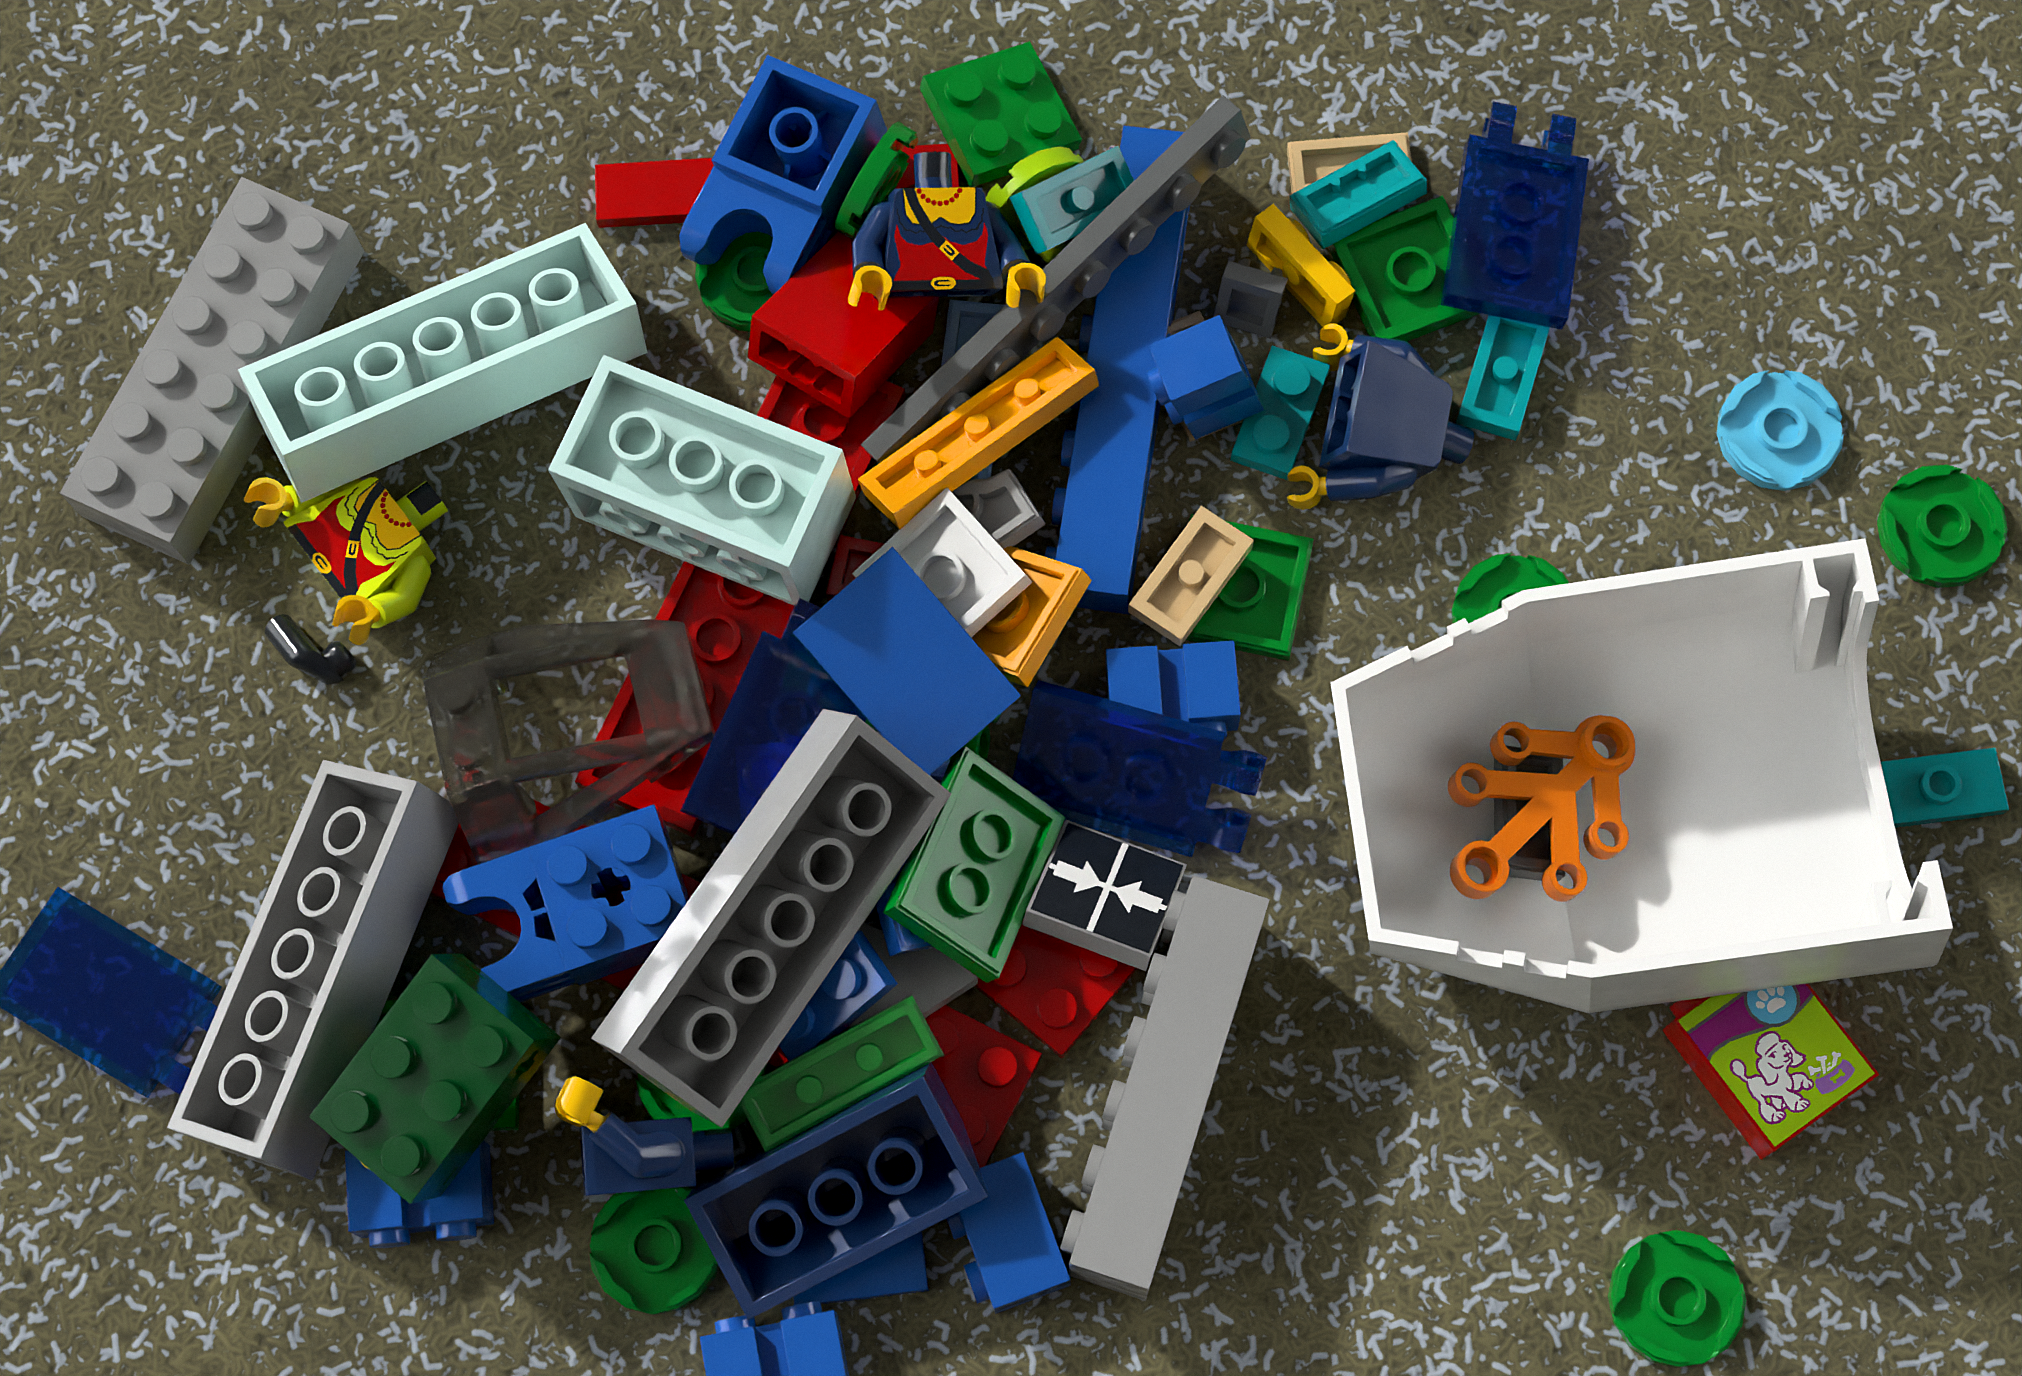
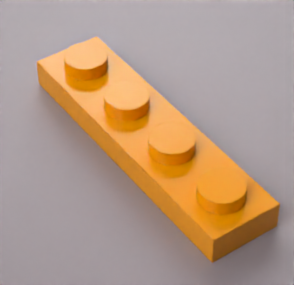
[858,337,1099,530]

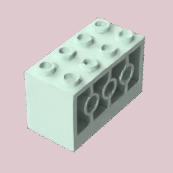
[548,355,856,610]

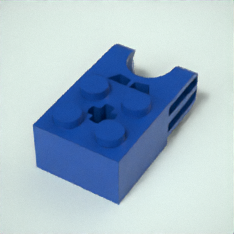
[679,55,887,296]
[442,804,689,1003]

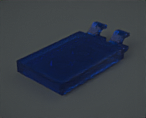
[1441,101,1589,330]
[680,598,866,835]
[1012,680,1267,857]
[0,887,222,1098]

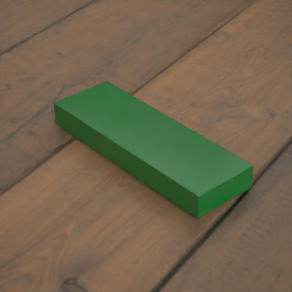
[739,994,944,1152]

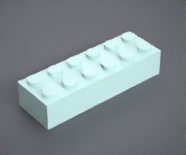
[238,223,648,503]

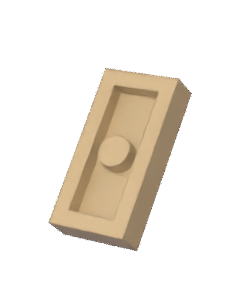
[1128,505,1254,647]

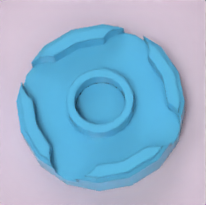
[1716,370,1844,491]

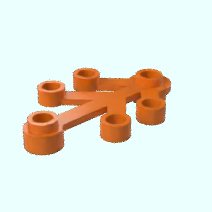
[1448,715,1635,902]

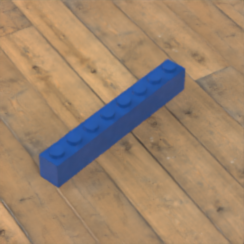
[1045,126,1190,614]

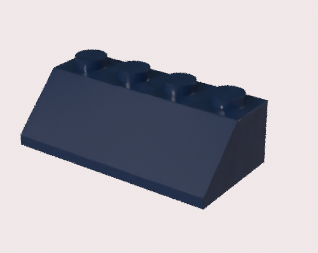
[684,1062,989,1320]

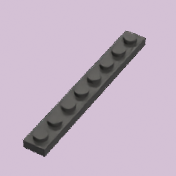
[861,95,1251,465]

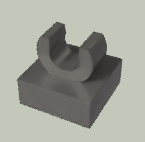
[1213,258,1288,339]

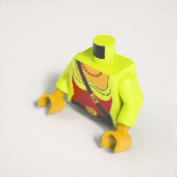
[243,477,448,645]

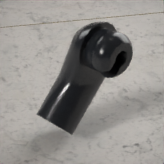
[265,614,357,685]

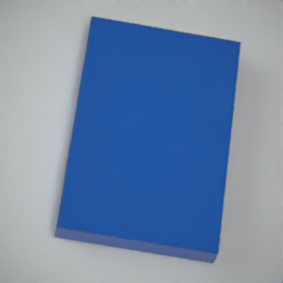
[793,547,1021,775]

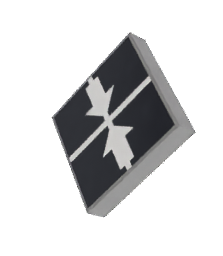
[1022,820,1187,971]

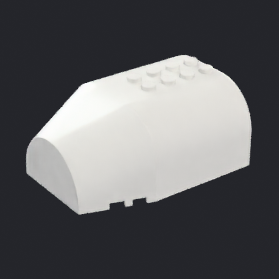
[1331,538,1953,1013]

